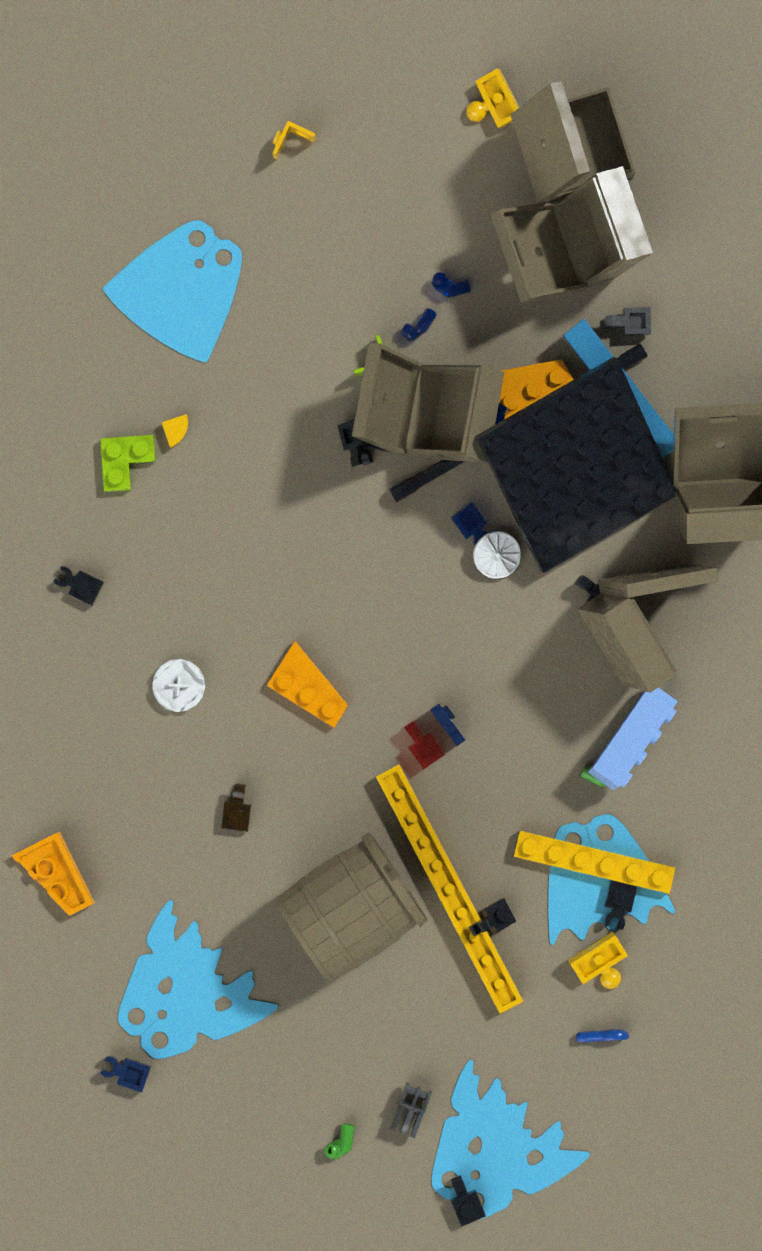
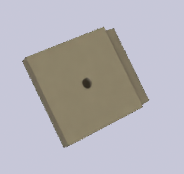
[511,81,636,203]
[490,166,653,303]
[352,343,504,462]
[672,403,762,544]
[577,564,719,693]

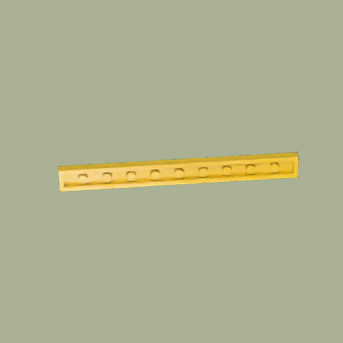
[376,764,524,1014]

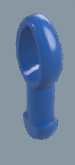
[576,1029,629,1042]

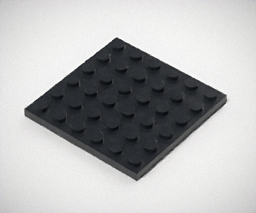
[475,357,677,573]

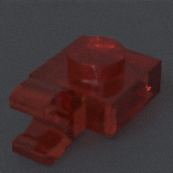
[404,721,445,769]

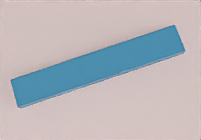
[562,319,674,458]

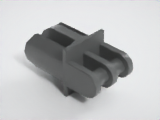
[390,1082,432,1139]

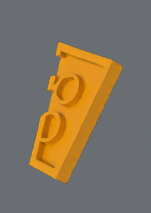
[498,359,574,419]
[267,641,348,728]
[11,831,95,916]

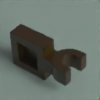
[221,784,251,832]

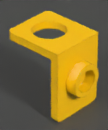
[273,121,316,159]

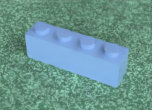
[588,687,678,791]

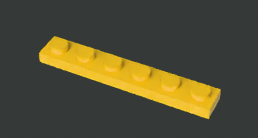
[513,830,676,894]

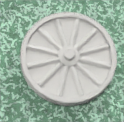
[473,531,521,579]

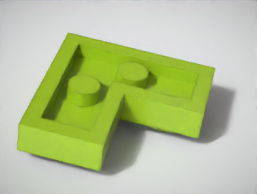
[100,435,156,492]

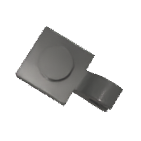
[604,307,651,336]

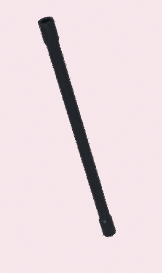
[389,343,648,503]

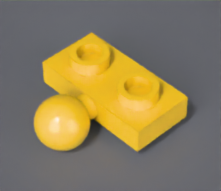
[466,68,519,129]
[568,931,628,989]

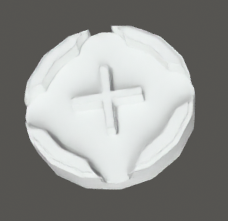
[152,659,206,712]

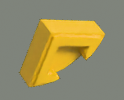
[162,414,189,448]

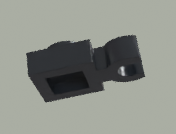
[53,566,105,606]
[604,880,637,930]

